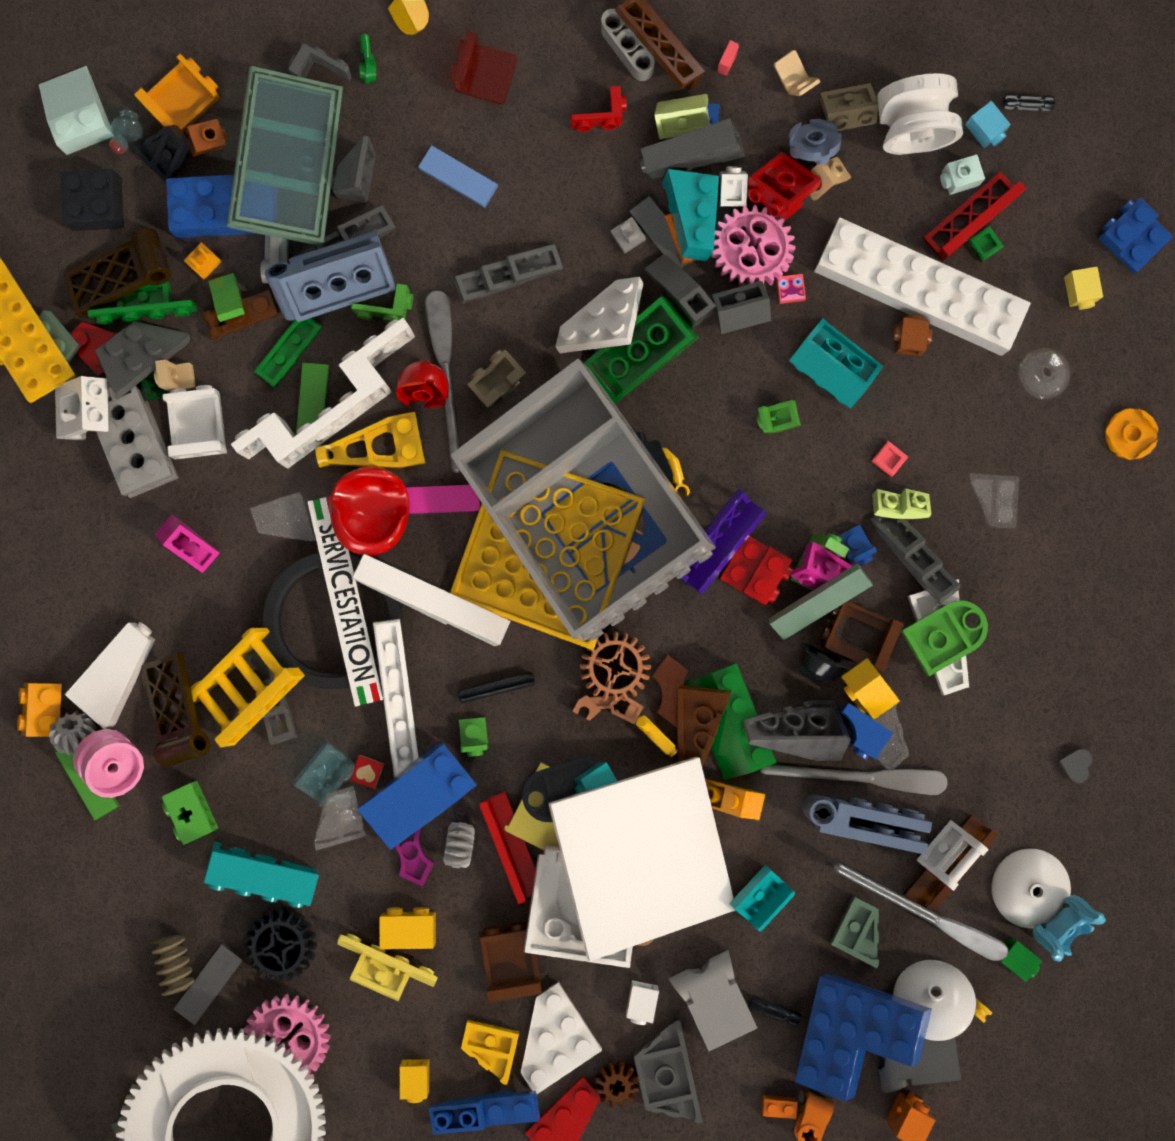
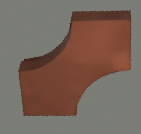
[652,655,688,728]

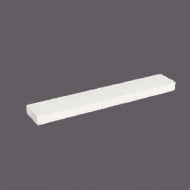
[373,619,419,778]

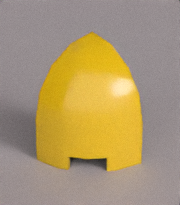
[388,0,429,35]

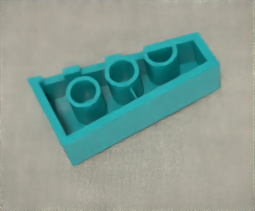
[204,841,319,908]

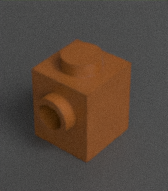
[184,119,228,157]
[892,315,932,356]

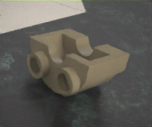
[467,349,526,408]

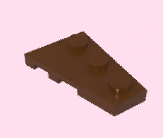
[678,685,732,767]

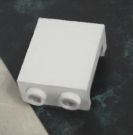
[163,385,227,460]

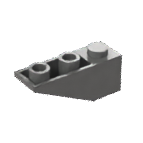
[644,255,716,328]

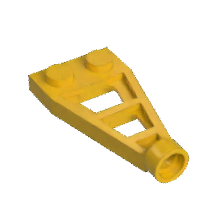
[315,412,425,468]

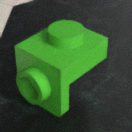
[757,400,801,434]

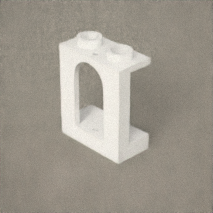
[55,376,108,440]

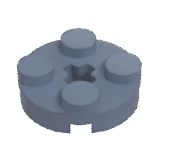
[789,119,842,165]

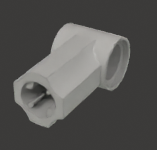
[261,235,289,283]

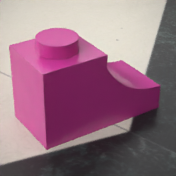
[155,514,219,573]

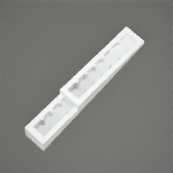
[352,554,510,646]

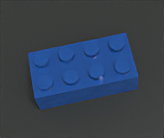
[166,172,279,238]

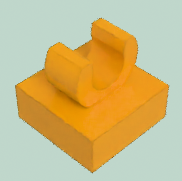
[184,242,222,280]

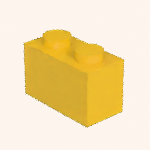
[842,658,900,719]
[380,907,436,949]

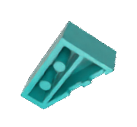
[662,169,719,261]

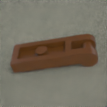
[202,290,279,340]

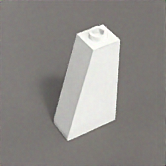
[65,622,155,729]

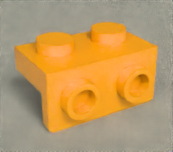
[17,683,62,737]

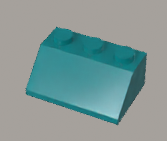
[789,319,883,409]

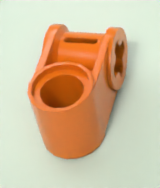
[794,1091,834,1141]

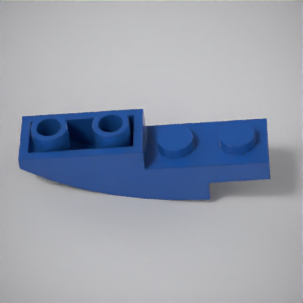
[429,1090,540,1134]

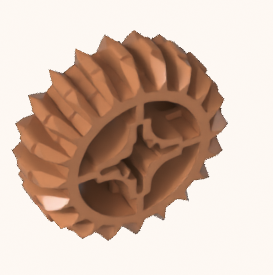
[580,631,651,701]

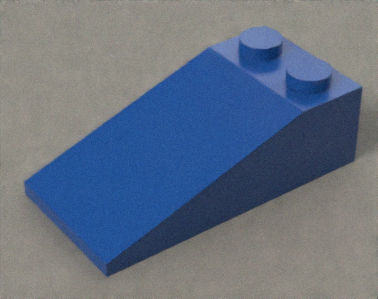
[357,741,477,850]

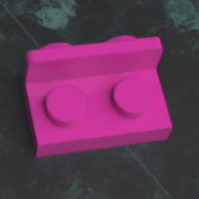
[791,542,852,590]

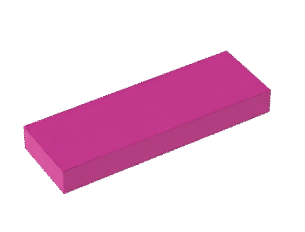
[406,485,481,514]

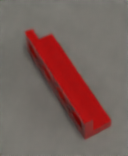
[923,172,1027,261]
[479,791,536,904]

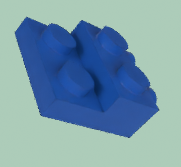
[1098,197,1173,274]

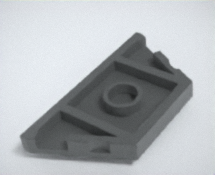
[95,321,190,400]
[633,1018,703,1123]

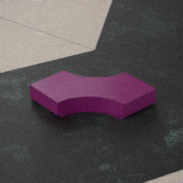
[395,827,434,887]

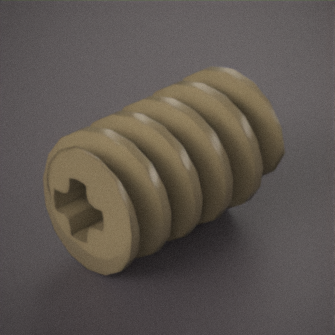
[150,935,194,996]

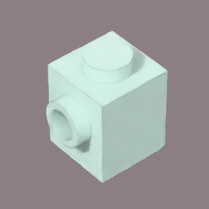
[940,155,985,195]

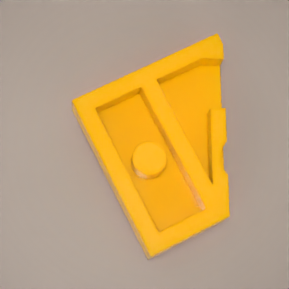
[461,1020,519,1085]

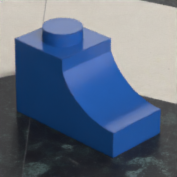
[838,702,893,760]

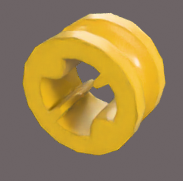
[974,999,992,1023]

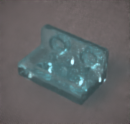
[293,741,355,807]

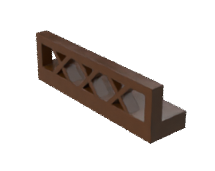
[615,0,705,91]
[903,814,998,912]

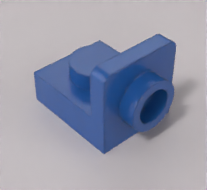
[838,525,877,566]

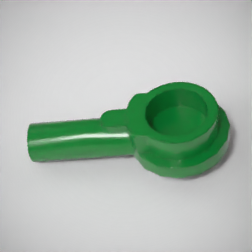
[359,34,376,84]

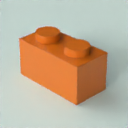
[761,1095,798,1119]

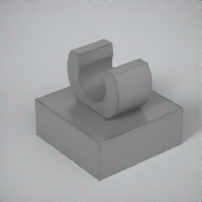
[610,217,646,254]

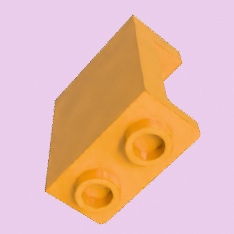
[134,54,220,133]

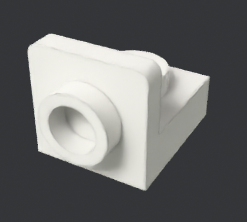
[719,166,748,206]

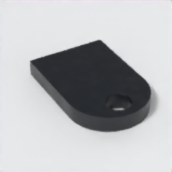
[522,754,594,822]

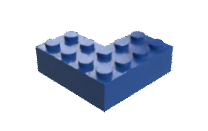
[795,974,932,1102]

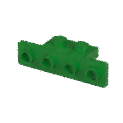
[87,281,198,324]

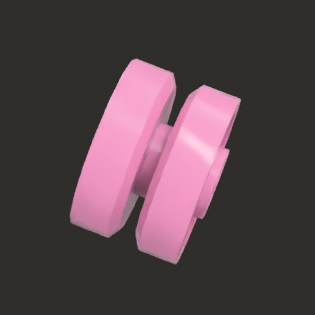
[73,729,144,798]

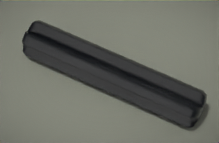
[458,672,535,703]

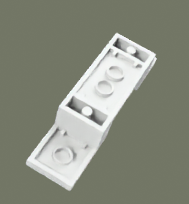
[231,318,415,468]

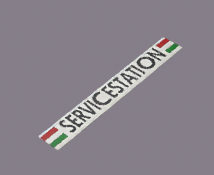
[308,496,383,706]

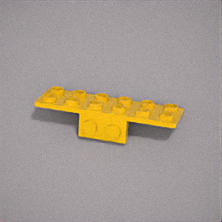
[0,258,76,403]

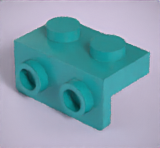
[729,865,795,932]

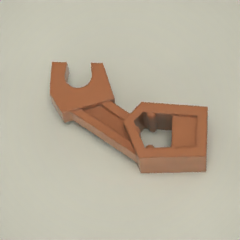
[573,694,644,724]

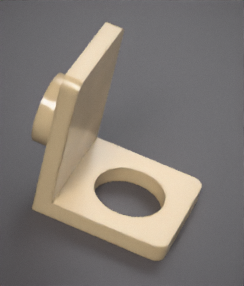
[774,50,820,96]
[810,157,851,201]

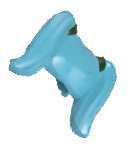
[1033,895,1106,962]

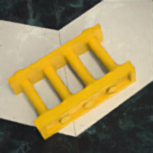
[190,628,305,748]

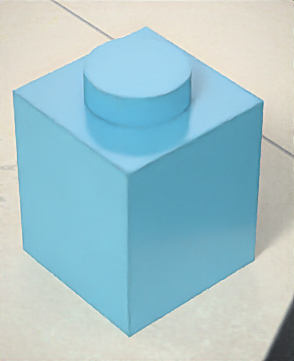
[965,101,1011,148]

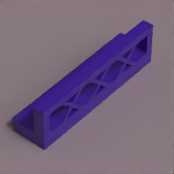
[681,488,767,594]

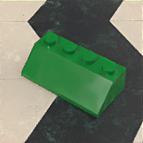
[685,663,776,780]

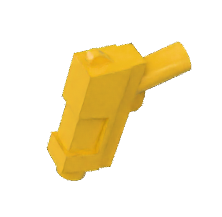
[636,715,678,758]

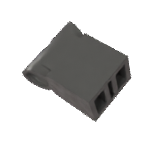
[878,1037,961,1093]

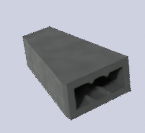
[639,118,745,179]

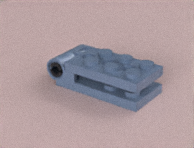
[265,231,396,322]
[802,795,932,855]

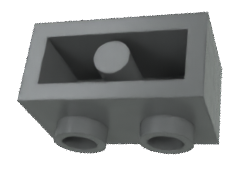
[712,281,771,334]

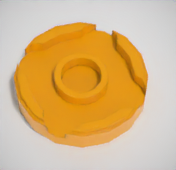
[1105,408,1158,460]

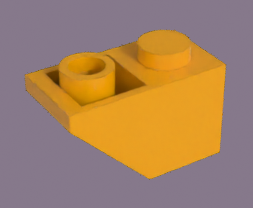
[705,779,765,820]

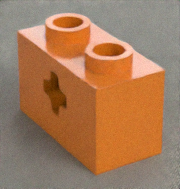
[886,1092,936,1141]

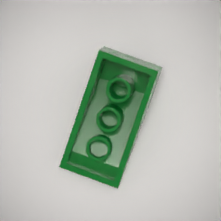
[584,297,700,404]

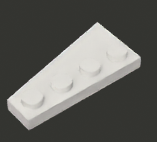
[907,579,969,695]

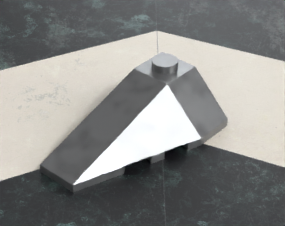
[742,700,851,761]

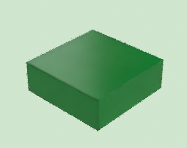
[967,226,1004,262]

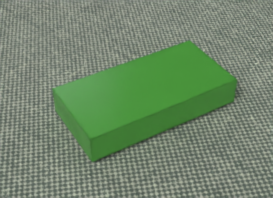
[209,273,245,322]

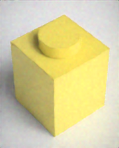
[1064,267,1103,310]

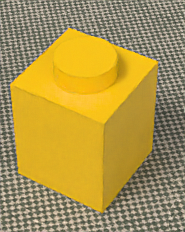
[400,1059,429,1103]

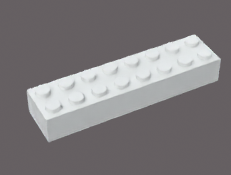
[814,218,1031,356]

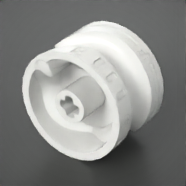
[877,73,963,155]

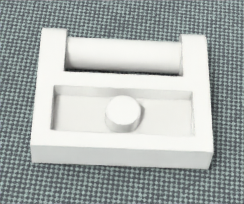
[917,820,988,891]

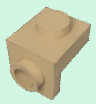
[154,360,196,392]

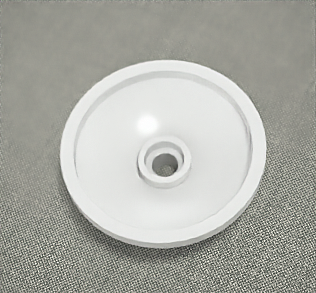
[991,848,1071,928]
[893,960,976,1041]

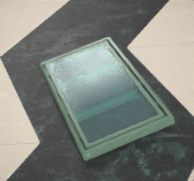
[227,66,343,246]

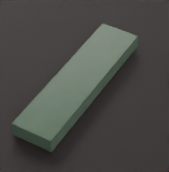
[768,563,873,640]

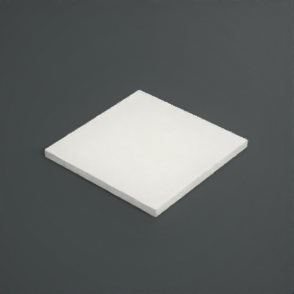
[548,757,735,961]

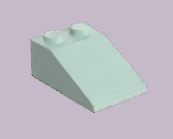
[39,66,114,155]

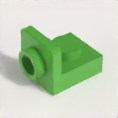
[459,717,489,757]

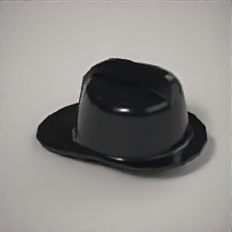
[800,643,859,682]

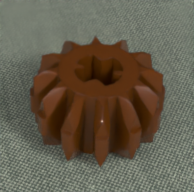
[595,1060,639,1108]

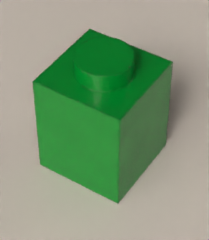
[999,936,1042,982]

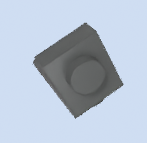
[288,43,352,82]

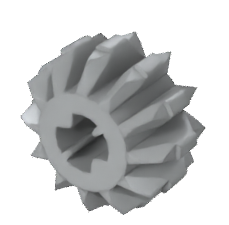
[49,711,97,756]
[443,822,475,868]

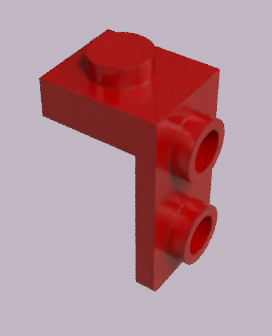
[571,86,627,132]

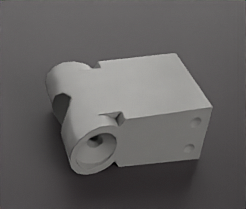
[668,950,757,1051]

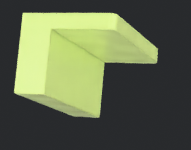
[655,94,710,139]

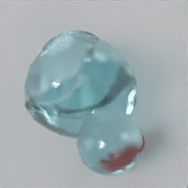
[109,110,144,154]

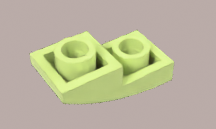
[872,488,931,519]

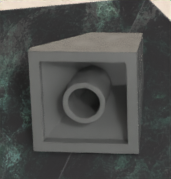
[331,136,376,203]

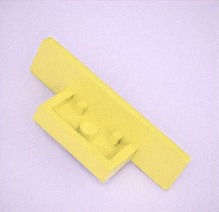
[337,934,438,1001]

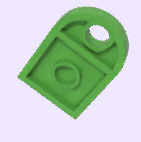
[901,601,988,676]

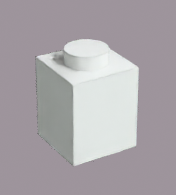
[626,980,659,1025]

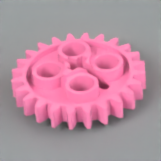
[711,205,795,287]
[244,994,331,1076]

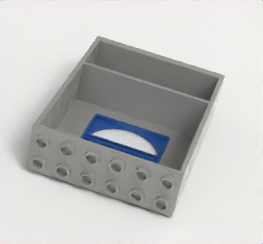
[450,359,716,642]

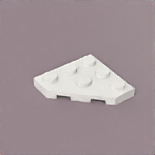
[556,277,643,353]
[521,981,602,1094]

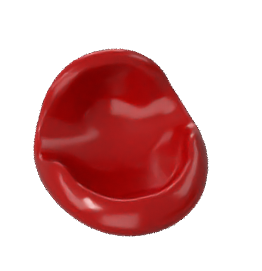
[330,464,409,556]

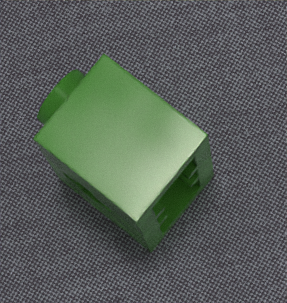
[162,781,219,845]

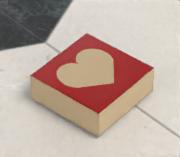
[350,755,384,789]

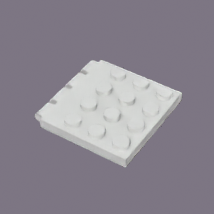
[523,845,633,968]

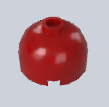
[396,360,449,408]

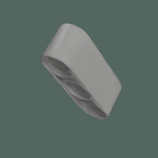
[601,9,655,81]

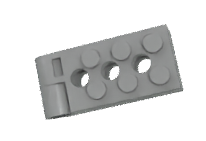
[86,382,179,498]

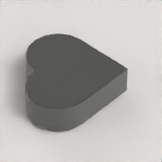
[1058,749,1092,783]

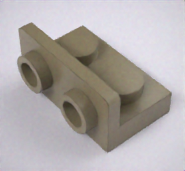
[820,83,878,131]

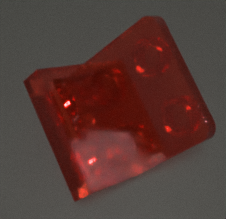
[450,31,517,105]

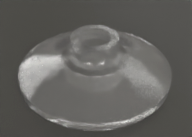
[1019,348,1070,399]

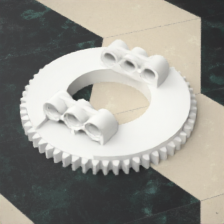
[116,1028,326,1141]

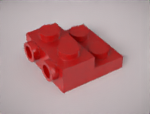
[747,152,822,220]
[720,536,794,606]

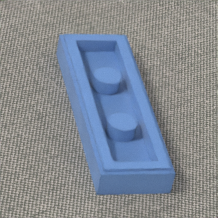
[418,145,498,208]

